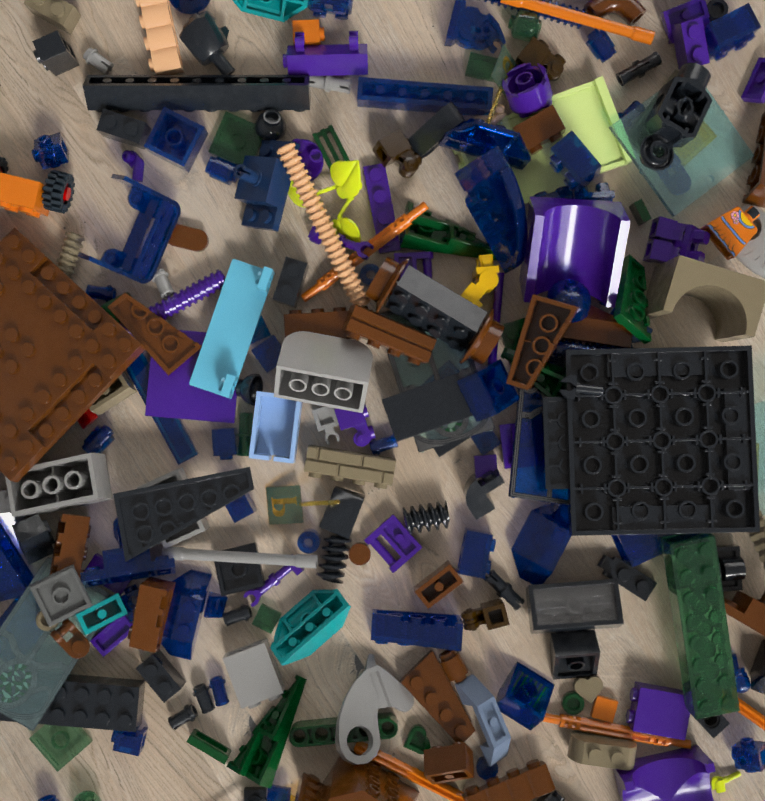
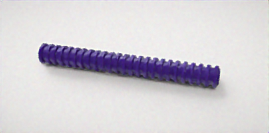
[119,269,225,332]

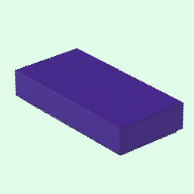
[90,614,133,657]

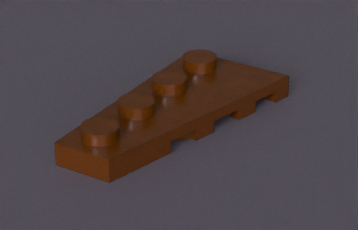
[108,293,202,376]
[400,650,475,743]

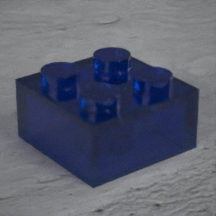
[251,334,282,373]

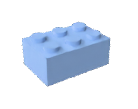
[249,391,303,463]

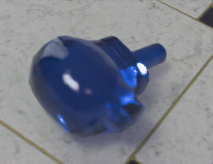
[724,654,751,693]

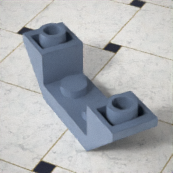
[454,674,511,767]

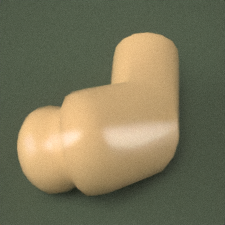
[475,104,506,127]

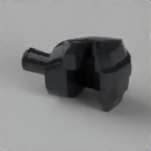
[179,11,235,75]

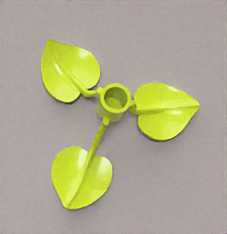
[288,160,362,251]

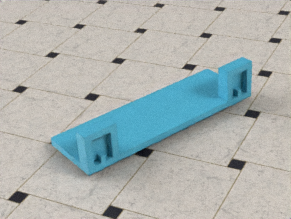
[189,259,275,399]

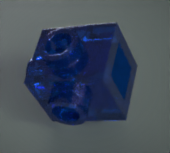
[32,132,69,170]
[731,737,765,773]

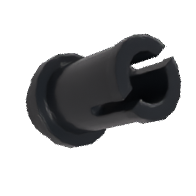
[223,604,253,626]
[192,683,216,714]
[168,704,198,730]

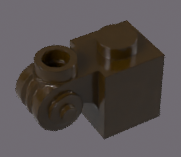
[514,37,566,81]
[372,129,422,178]
[460,598,510,631]

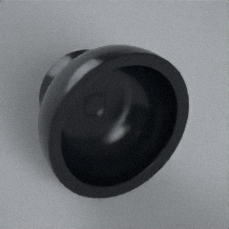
[254,109,286,141]
[236,374,263,406]

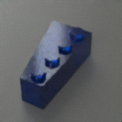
[371,609,463,651]

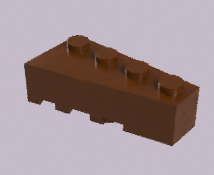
[742,112,765,208]
[506,294,580,390]
[50,513,91,581]

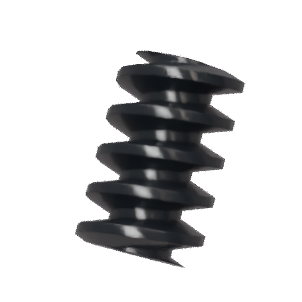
[402,500,450,534]
[316,535,352,584]

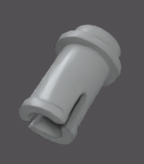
[83,47,114,75]
[151,269,175,298]

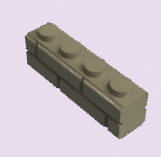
[304,444,396,489]

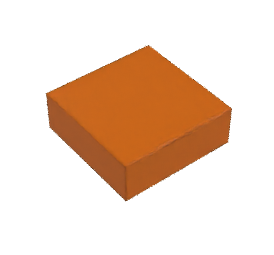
[590,695,618,723]

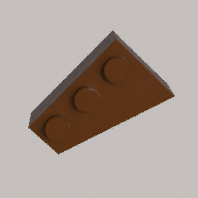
[127,576,176,653]

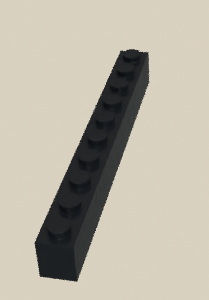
[83,75,311,112]

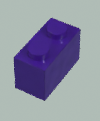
[671,17,710,70]

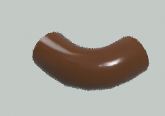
[584,0,646,26]

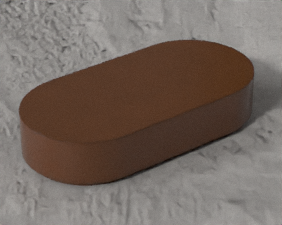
[164,224,209,252]

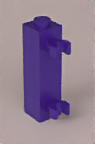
[283,31,368,76]

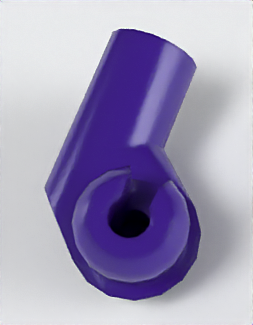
[122,150,145,182]

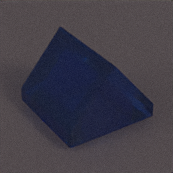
[204,591,228,618]

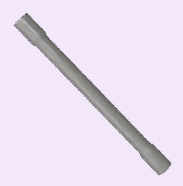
[162,547,318,568]

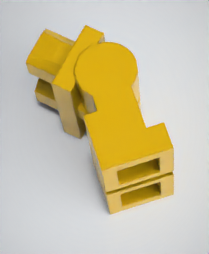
[460,254,499,307]

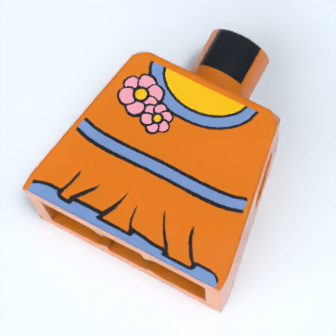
[701,206,760,260]

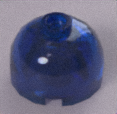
[546,279,591,323]

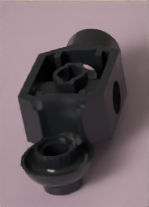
[639,63,713,171]

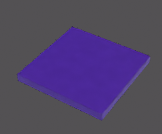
[145,330,239,424]

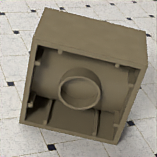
[645,255,765,342]

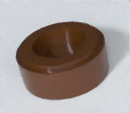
[349,542,371,565]

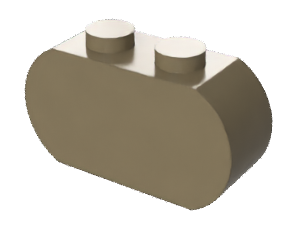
[567,730,637,770]

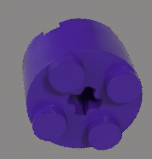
[502,63,553,118]

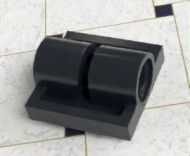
[693,545,746,593]

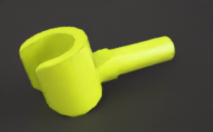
[711,771,741,793]

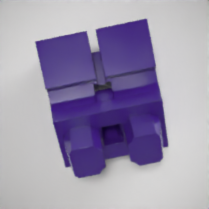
[643,216,710,264]

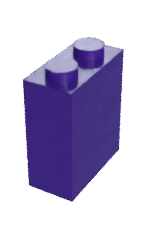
[626,681,693,740]

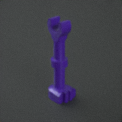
[308,226,374,260]
[244,554,305,607]

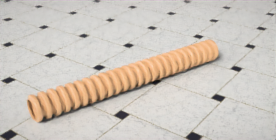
[276,143,371,307]

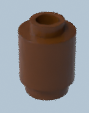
[439,647,469,683]

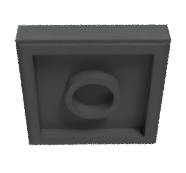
[29,564,93,627]

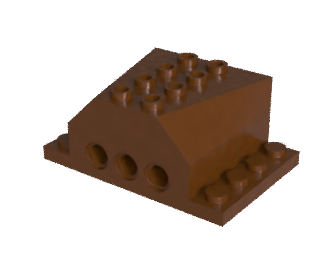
[295,749,420,801]

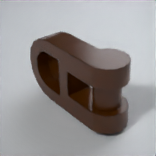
[49,618,90,659]

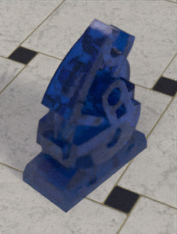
[444,0,506,54]

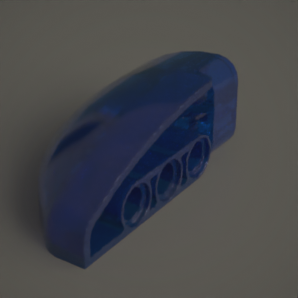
[454,145,528,274]

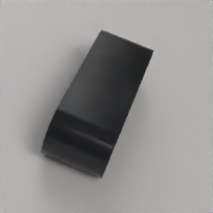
[408,102,466,159]

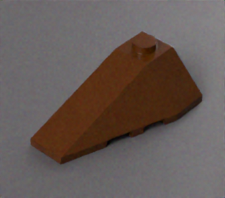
[549,293,633,348]

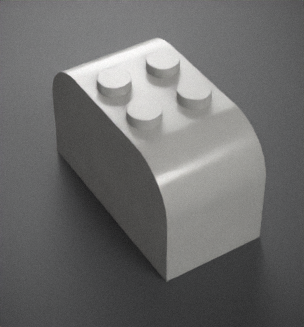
[274,331,373,413]
[5,453,113,517]

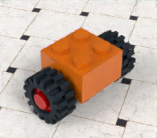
[0,157,75,218]

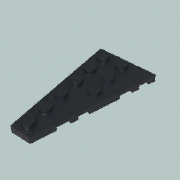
[113,467,254,562]

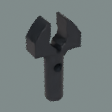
[559,375,604,399]

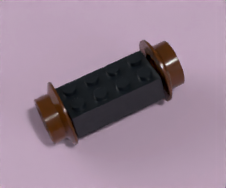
[365,257,505,365]

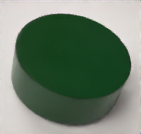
[561,691,584,715]

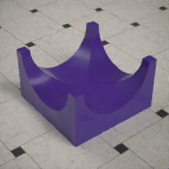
[613,745,716,801]

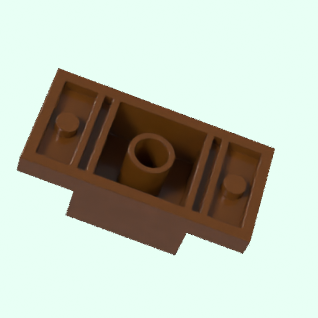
[706,591,765,636]

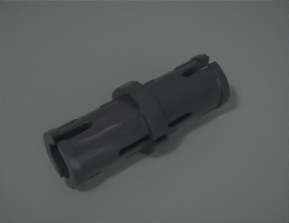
[616,52,662,86]
[484,570,525,610]

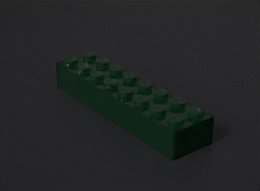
[661,533,740,720]

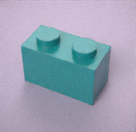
[74,593,128,635]

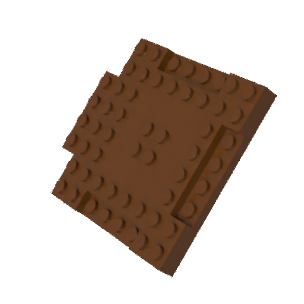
[0,227,146,483]

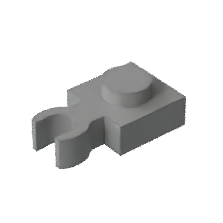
[312,406,340,445]

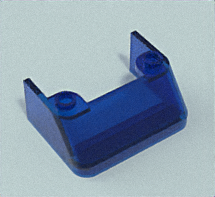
[78,174,181,284]

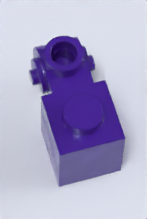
[334,404,376,447]

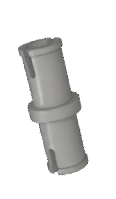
[310,76,352,94]

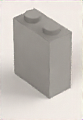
[223,638,285,709]

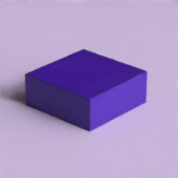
[474,454,497,478]

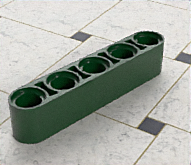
[289,712,398,747]

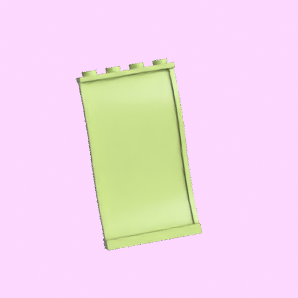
[450,76,635,221]

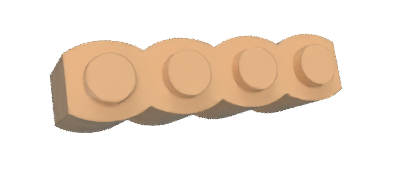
[135,0,184,75]

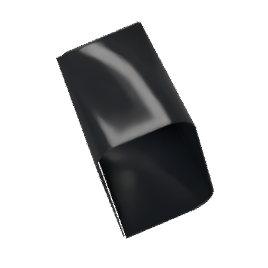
[319,486,366,539]

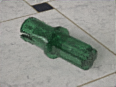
[237,412,253,456]

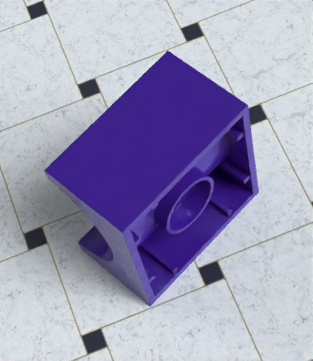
[519,196,631,308]

